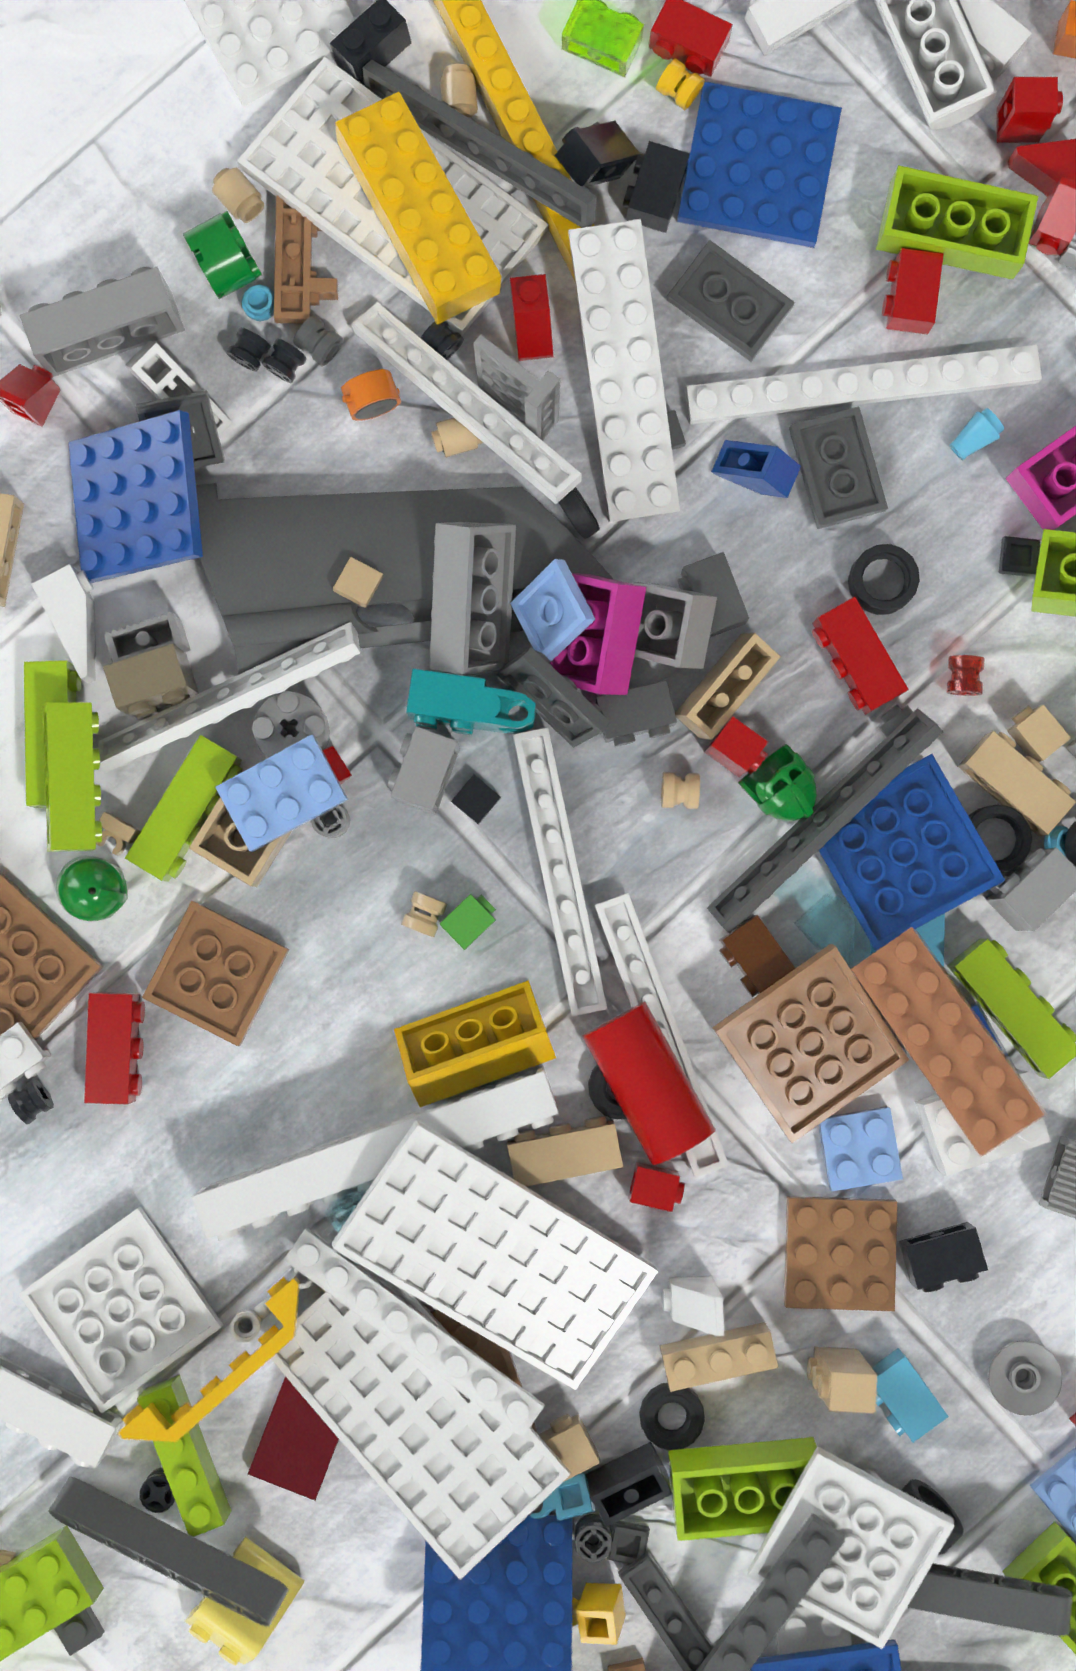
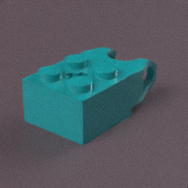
[406,668,536,735]

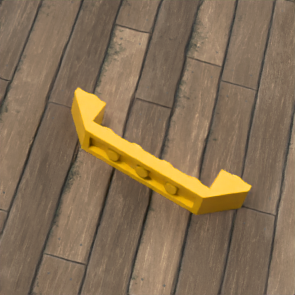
[118,1276,300,1442]

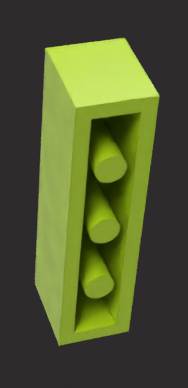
[24,660,82,808]
[43,702,102,852]
[124,735,243,882]
[947,938,1076,1079]
[137,1374,231,1537]

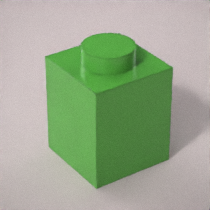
[439,894,496,950]

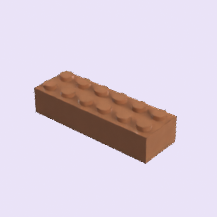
[851,927,1048,1157]

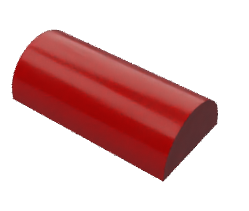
[582,1001,716,1165]

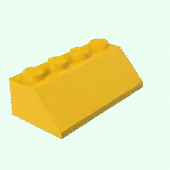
[394,980,556,1108]

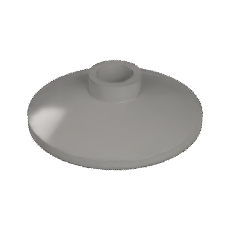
[988,1341,1062,1416]

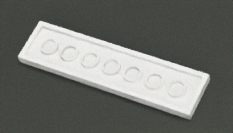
[568,219,680,522]

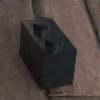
[330,0,412,86]
[555,121,640,188]
[622,141,690,233]
[899,1222,988,1292]
[586,1442,673,1527]

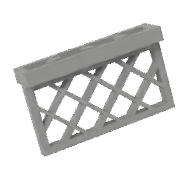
[474,334,560,441]

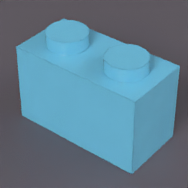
[872,1348,949,1443]

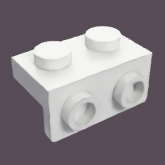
[0,1022,52,1101]

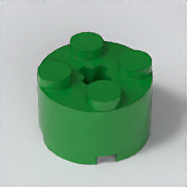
[183,211,262,299]

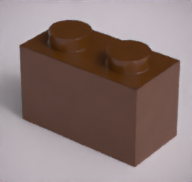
[719,915,795,997]

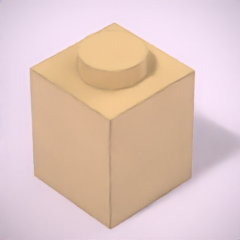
[1007,704,1071,762]

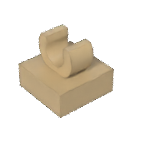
[96,812,141,856]

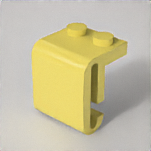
[185,1537,305,1666]

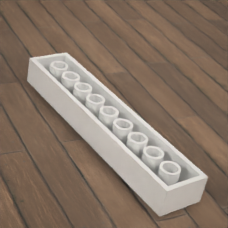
[192,1066,559,1241]

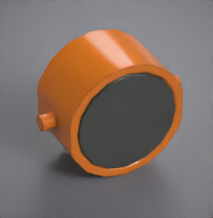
[341,369,401,421]

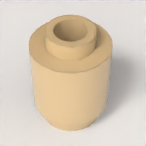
[440,64,478,118]
[212,168,264,223]
[431,418,483,457]

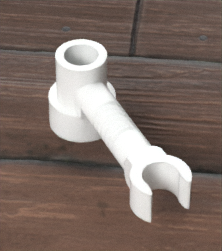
[230,1268,314,1342]

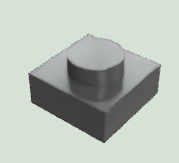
[54,1606,105,1656]

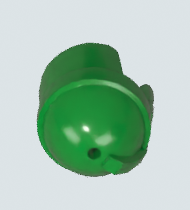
[738,744,817,821]
[56,855,128,921]

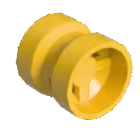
[656,58,705,110]

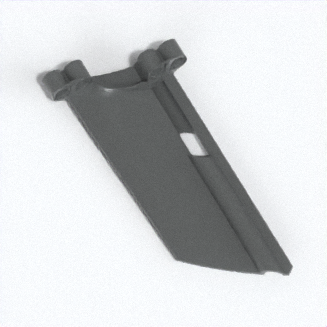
[196,483,613,675]

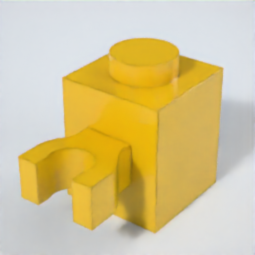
[572,1583,626,1645]

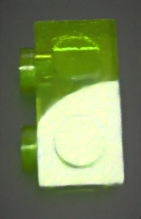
[562,0,644,78]

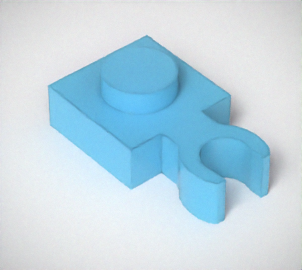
[530,1473,595,1521]

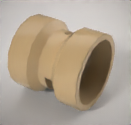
[661,772,700,809]
[401,891,448,937]

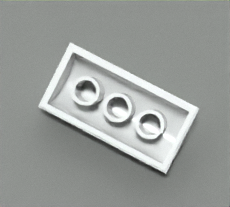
[874,0,997,130]

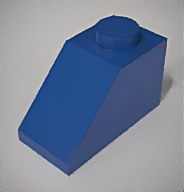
[711,440,801,498]

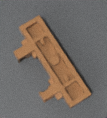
[274,195,338,324]

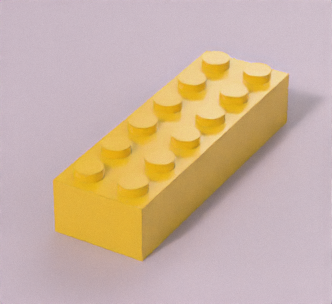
[335,92,501,324]

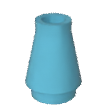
[949,408,1004,460]

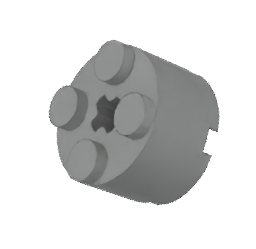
[252,691,330,758]

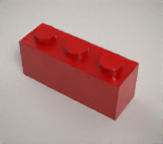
[812,597,909,715]
[84,992,145,1104]

